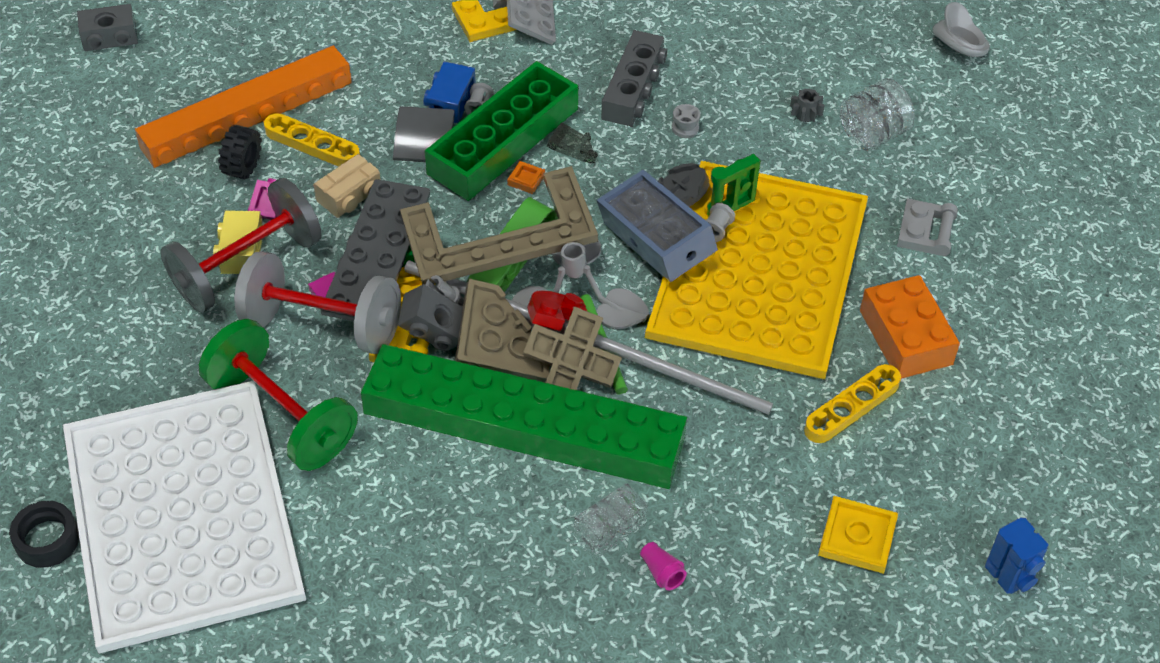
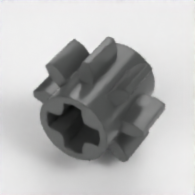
[790,89,825,122]

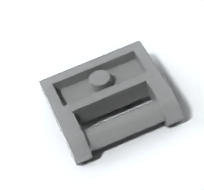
[897,198,958,256]

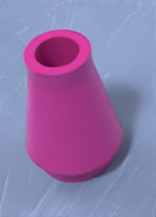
[640,542,687,591]

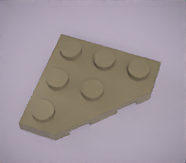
[455,279,550,383]

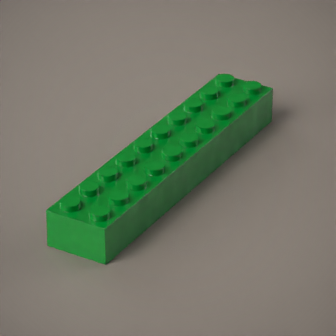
[361,344,687,490]

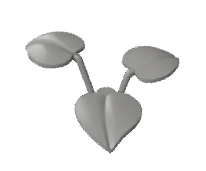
[511,240,649,329]

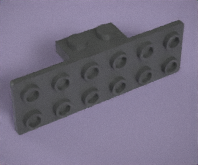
[320,179,430,321]

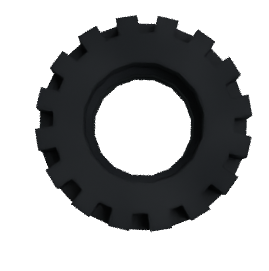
[218,125,262,180]

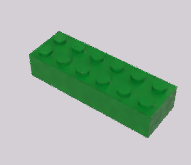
[425,61,579,201]

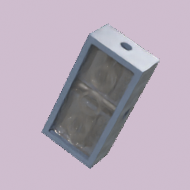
[597,170,718,282]

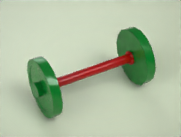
[198,319,358,471]

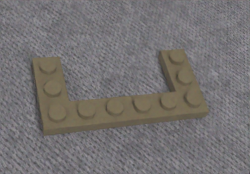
[400,166,598,285]

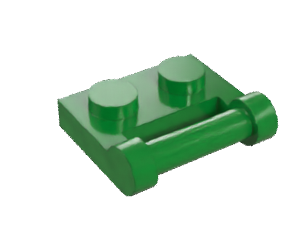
[707,153,761,217]

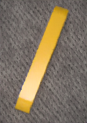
[264,113,360,167]
[804,364,901,443]

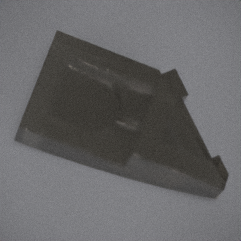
[547,122,598,163]

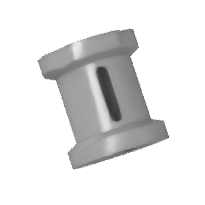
[464,83,494,115]
[706,203,735,242]

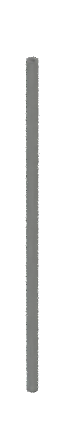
[404,260,773,415]

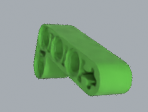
[467,197,558,293]

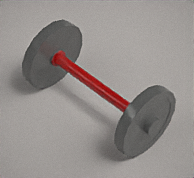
[160,178,321,313]

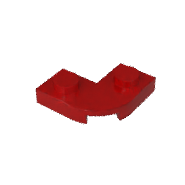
[527,290,588,331]

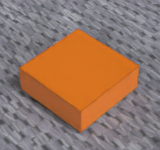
[507,161,545,194]

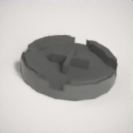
[658,163,709,207]

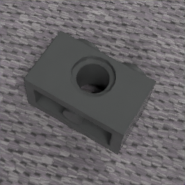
[77,4,138,51]
[398,284,463,351]

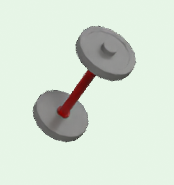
[234,251,401,354]

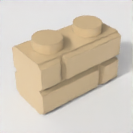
[313,154,381,218]

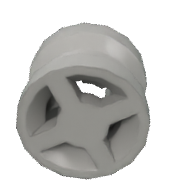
[672,104,700,138]

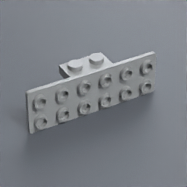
[493,0,556,45]

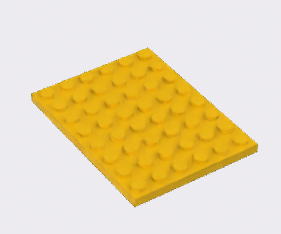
[645,161,868,380]

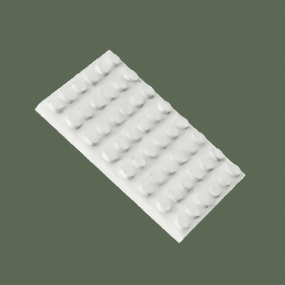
[63,381,306,654]

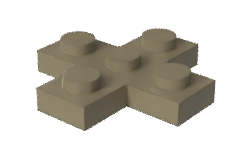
[523,307,622,390]

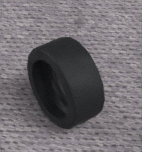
[9,501,79,568]

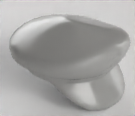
[932,2,990,58]

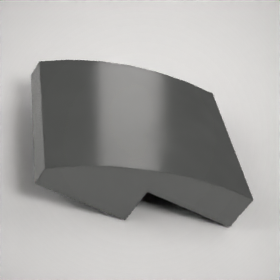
[393,106,455,162]

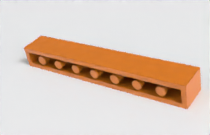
[135,45,352,168]

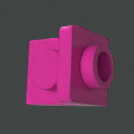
[248,178,277,220]

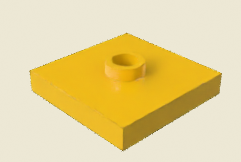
[818,496,898,574]

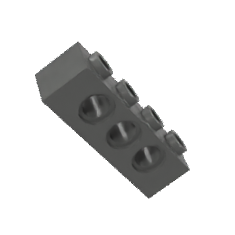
[601,30,667,127]

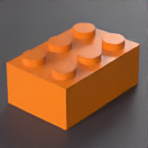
[860,275,960,379]

